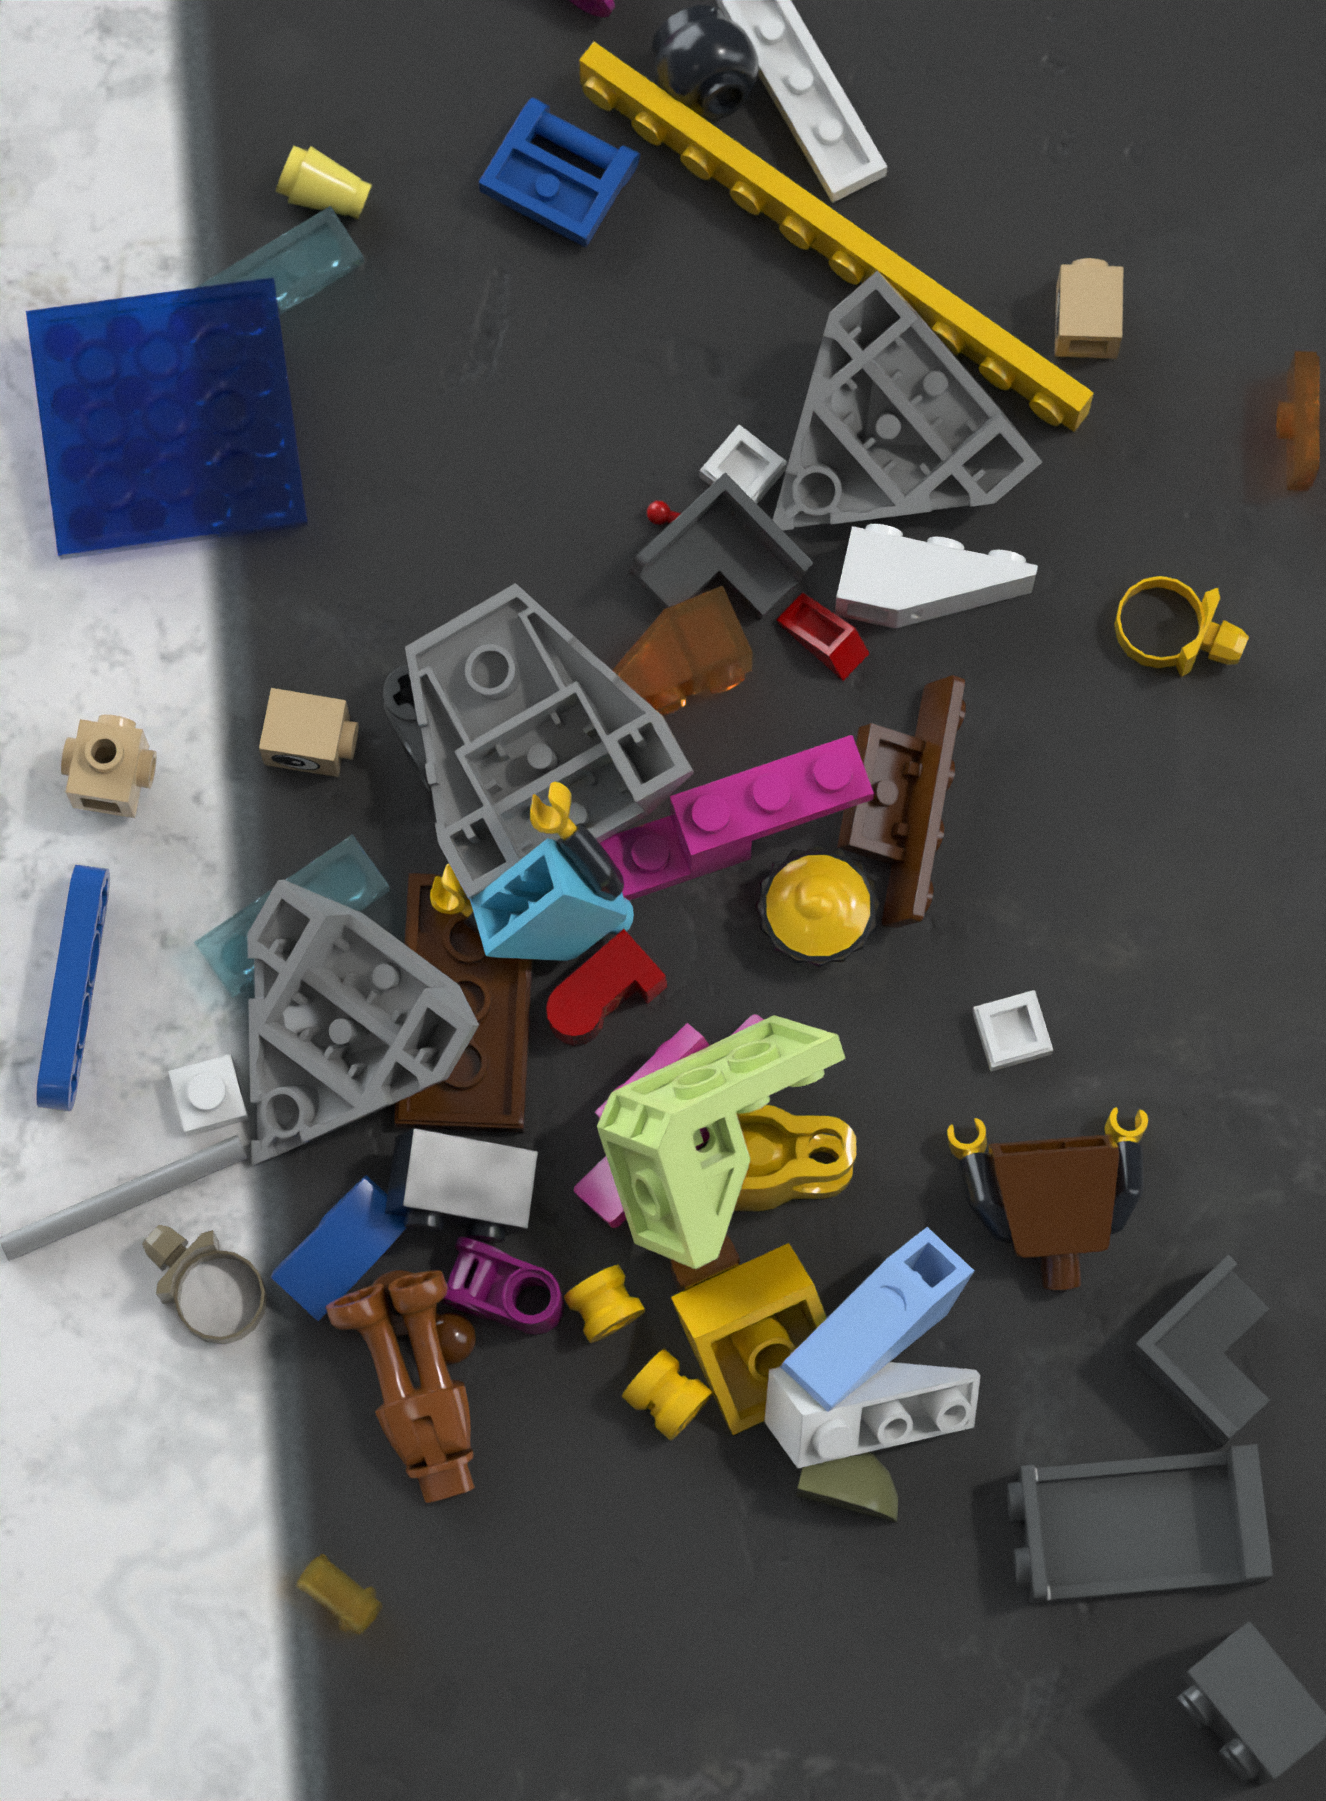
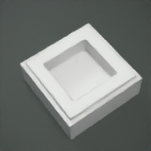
[700,425,787,504]
[972,990,1053,1072]

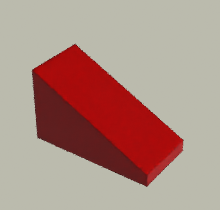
[776,592,870,681]

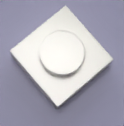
[168,1054,249,1137]

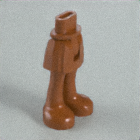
[326,1270,475,1503]

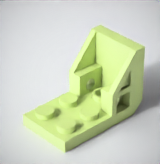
[597,1015,845,1269]

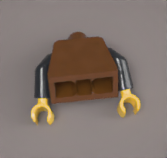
[947,1107,1148,1290]

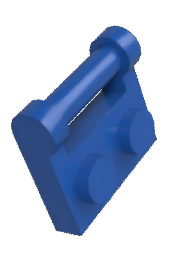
[478,97,640,248]

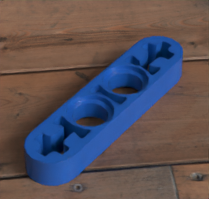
[36,865,110,1111]

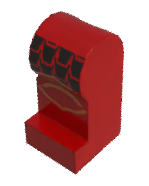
[546,929,667,1046]

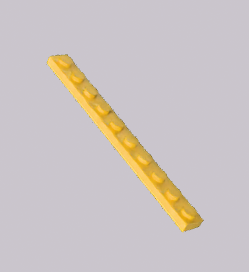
[579,42,1094,432]

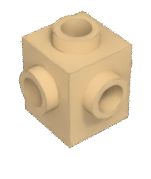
[61,715,157,818]

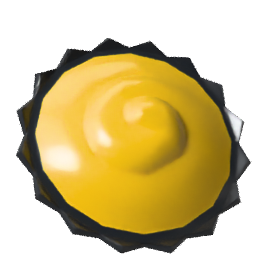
[755,844,882,967]

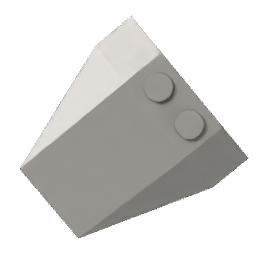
[405,583,694,900]

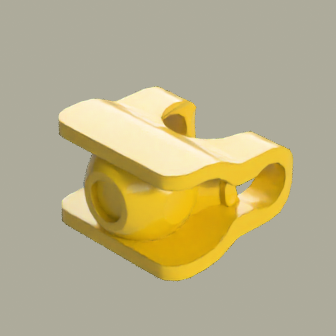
[734,1105,856,1211]

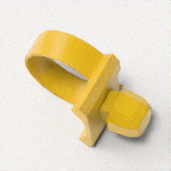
[1115,576,1249,677]

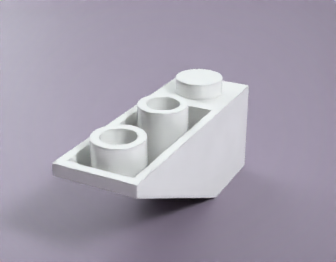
[835,524,1038,628]
[764,1362,980,1468]

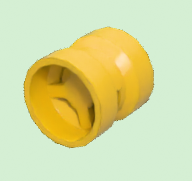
[622,1349,713,1441]

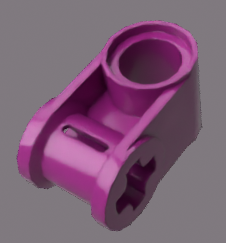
[440,1237,565,1335]

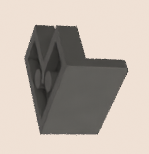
[629,472,813,620]
[1129,1254,1270,1448]

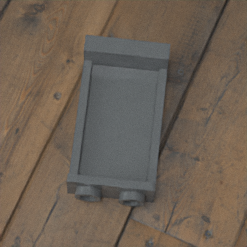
[1007,1444,1273,1603]

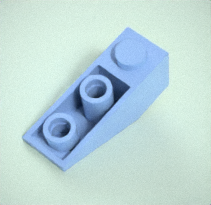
[781,1227,974,1412]

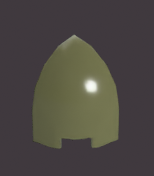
[796,1452,898,1522]

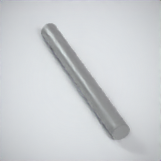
[0,1135,247,1261]

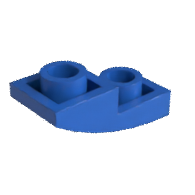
[271,1175,407,1321]

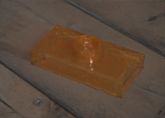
[1276,351,1320,491]

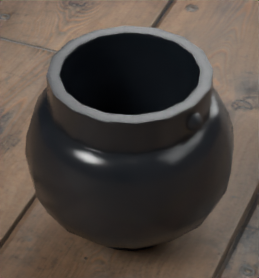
[652,5,759,119]

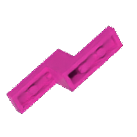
[599,735,874,901]

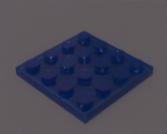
[26,277,309,560]

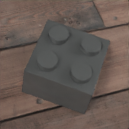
[1174,1621,1326,1786]

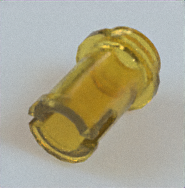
[296,1553,383,1635]

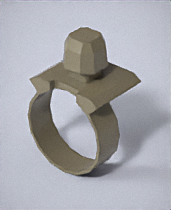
[142,1225,267,1344]

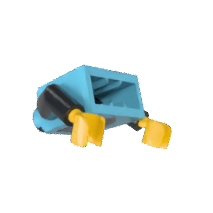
[430,782,634,961]

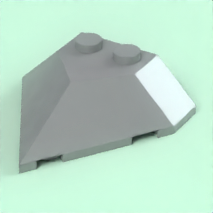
[773,270,1042,531]
[247,880,479,1166]

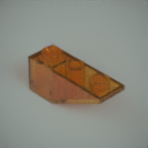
[612,586,753,716]

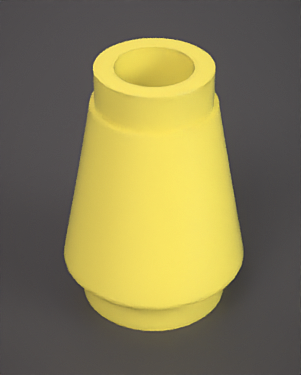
[276,146,372,219]

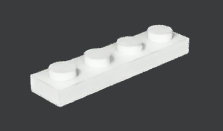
[716,0,887,203]

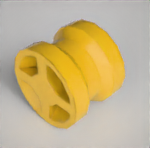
[564,1265,645,1343]

